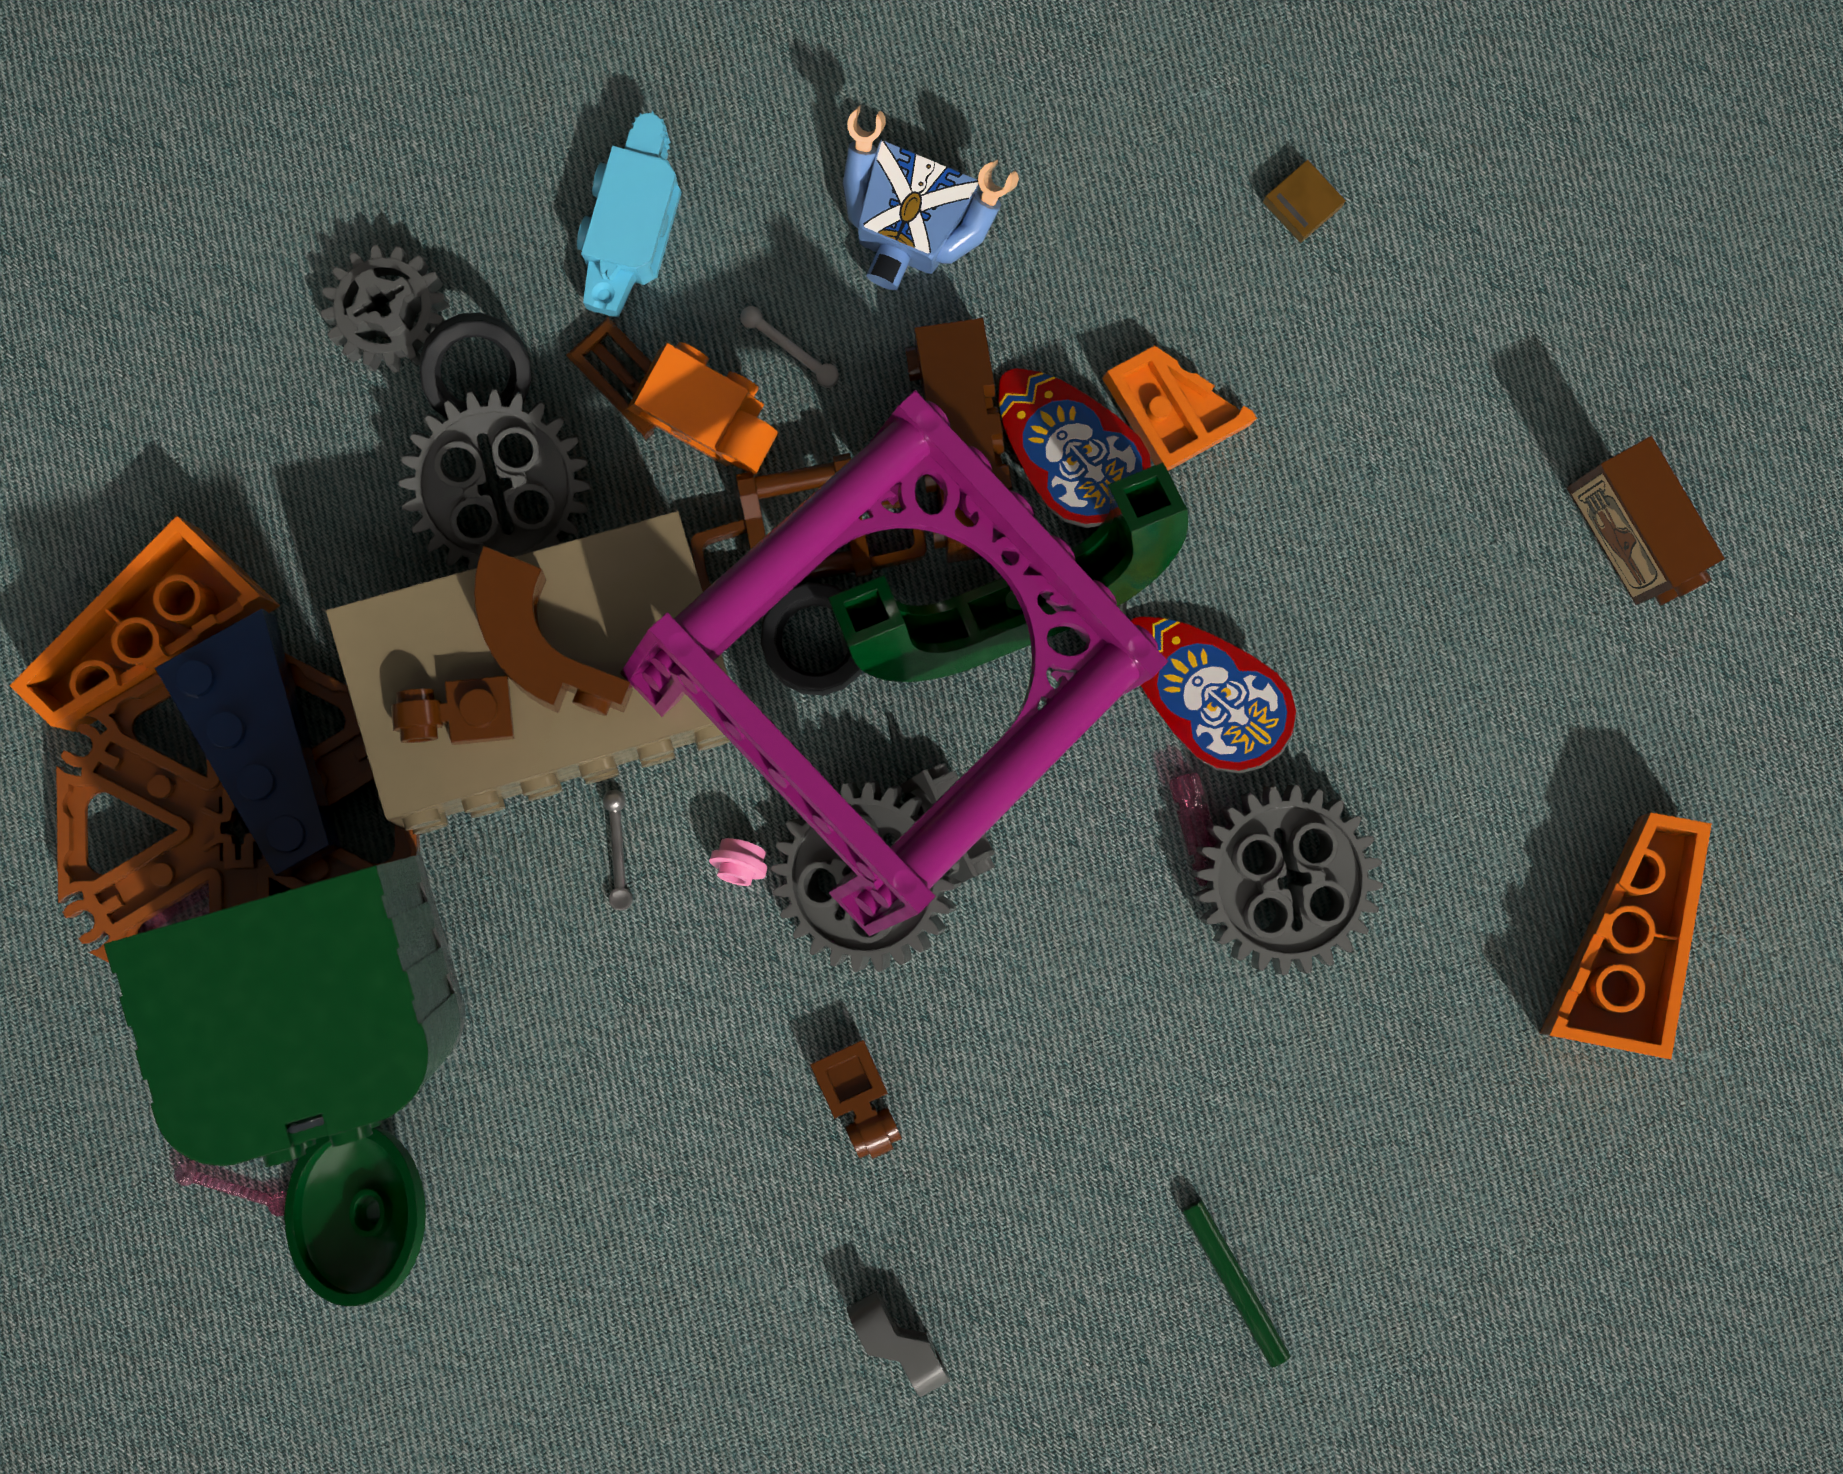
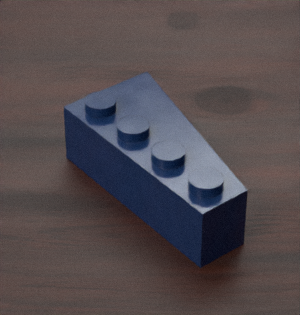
[155,608,341,877]

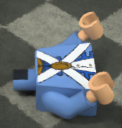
[843,106,1019,290]

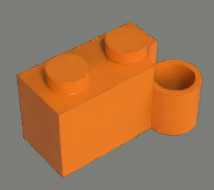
[627,342,778,474]

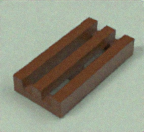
[566,317,656,440]

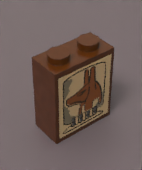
[1567,435,1725,606]

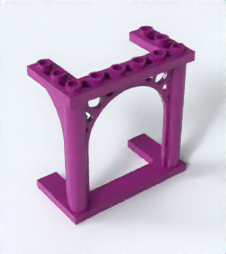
[620,390,1168,936]

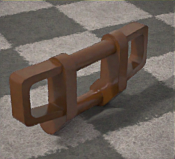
[691,453,927,592]

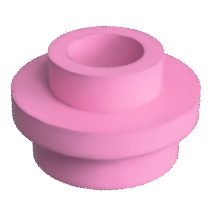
[709,838,768,886]

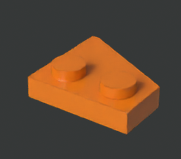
[1102,345,1257,471]

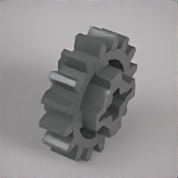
[321,245,450,373]

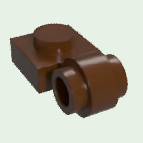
[391,676,515,745]
[810,1040,902,1159]

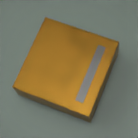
[1263,160,1346,243]

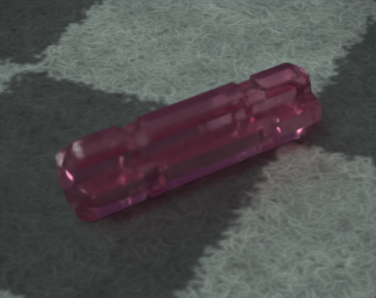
[1169,773,1216,886]

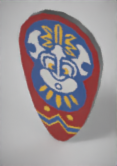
[999,368,1152,528]
[1131,617,1297,773]

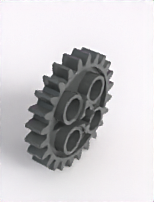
[399,388,590,570]
[771,781,961,972]
[1191,785,1383,975]

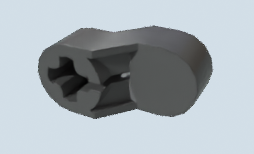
[846,1291,951,1397]

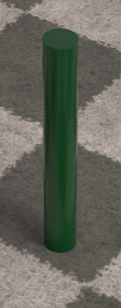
[1182,1199,1291,1368]

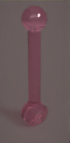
[174,1163,287,1216]

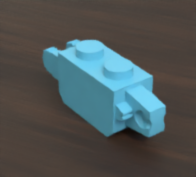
[577,111,682,317]

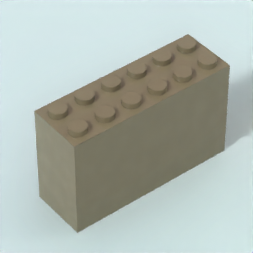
[326,511,731,835]

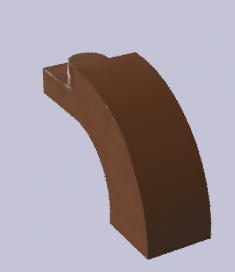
[474,546,633,716]

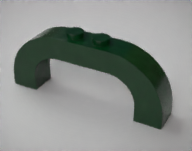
[828,462,1188,682]

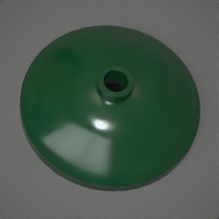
[284,1126,426,1306]

